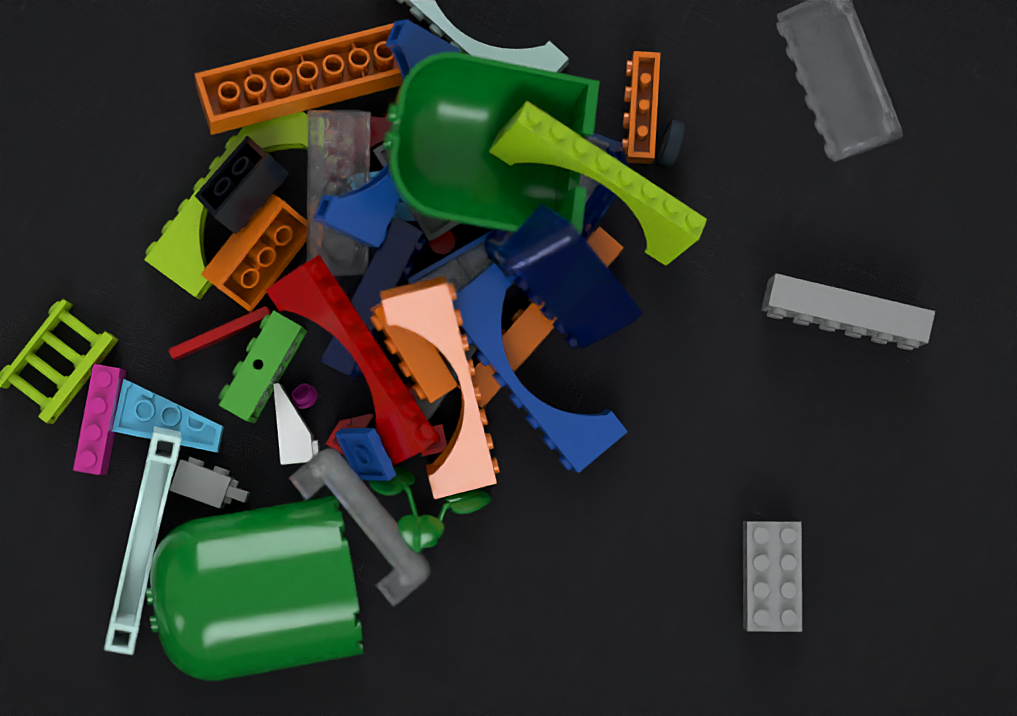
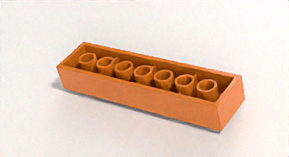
[195,23,403,135]

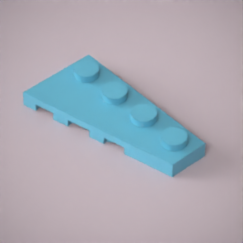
[112,379,224,453]

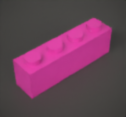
[73,364,127,475]

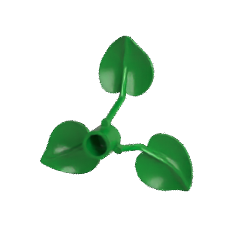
[369,466,491,554]

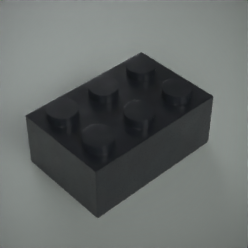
[195,135,290,234]

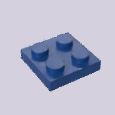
[335,428,396,481]

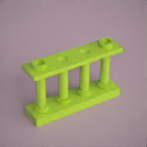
[0,299,119,424]

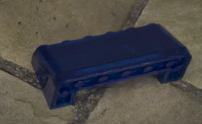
[496,204,643,349]

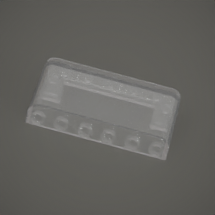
[777,0,903,162]
[289,448,431,607]

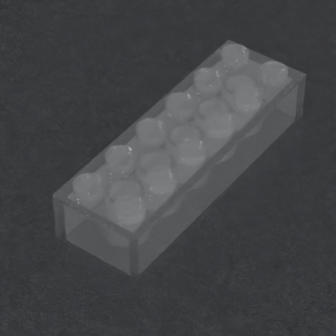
[307,110,371,276]

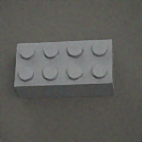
[743,521,802,632]

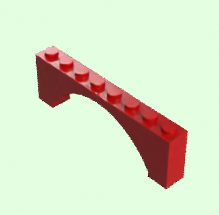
[265,254,439,466]

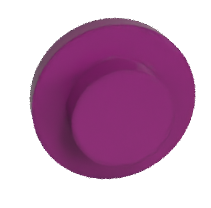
[292,383,318,409]

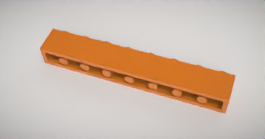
[458,227,624,409]

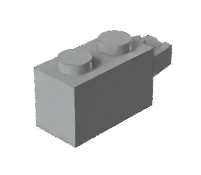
[169,457,250,508]

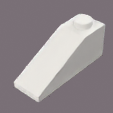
[273,384,320,465]

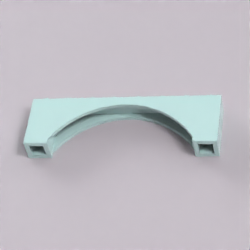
[397,0,569,73]
[105,426,181,655]

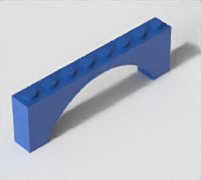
[313,20,460,248]
[452,263,628,473]

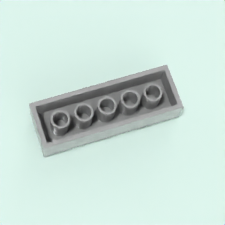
[761,274,935,350]

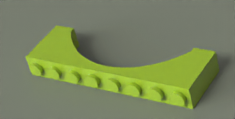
[489,101,707,266]
[144,111,323,300]

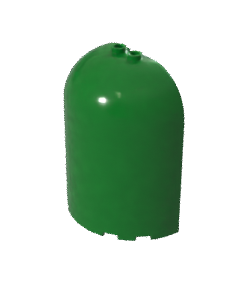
[383,52,600,244]
[146,495,363,681]

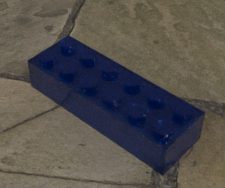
[320,216,428,379]

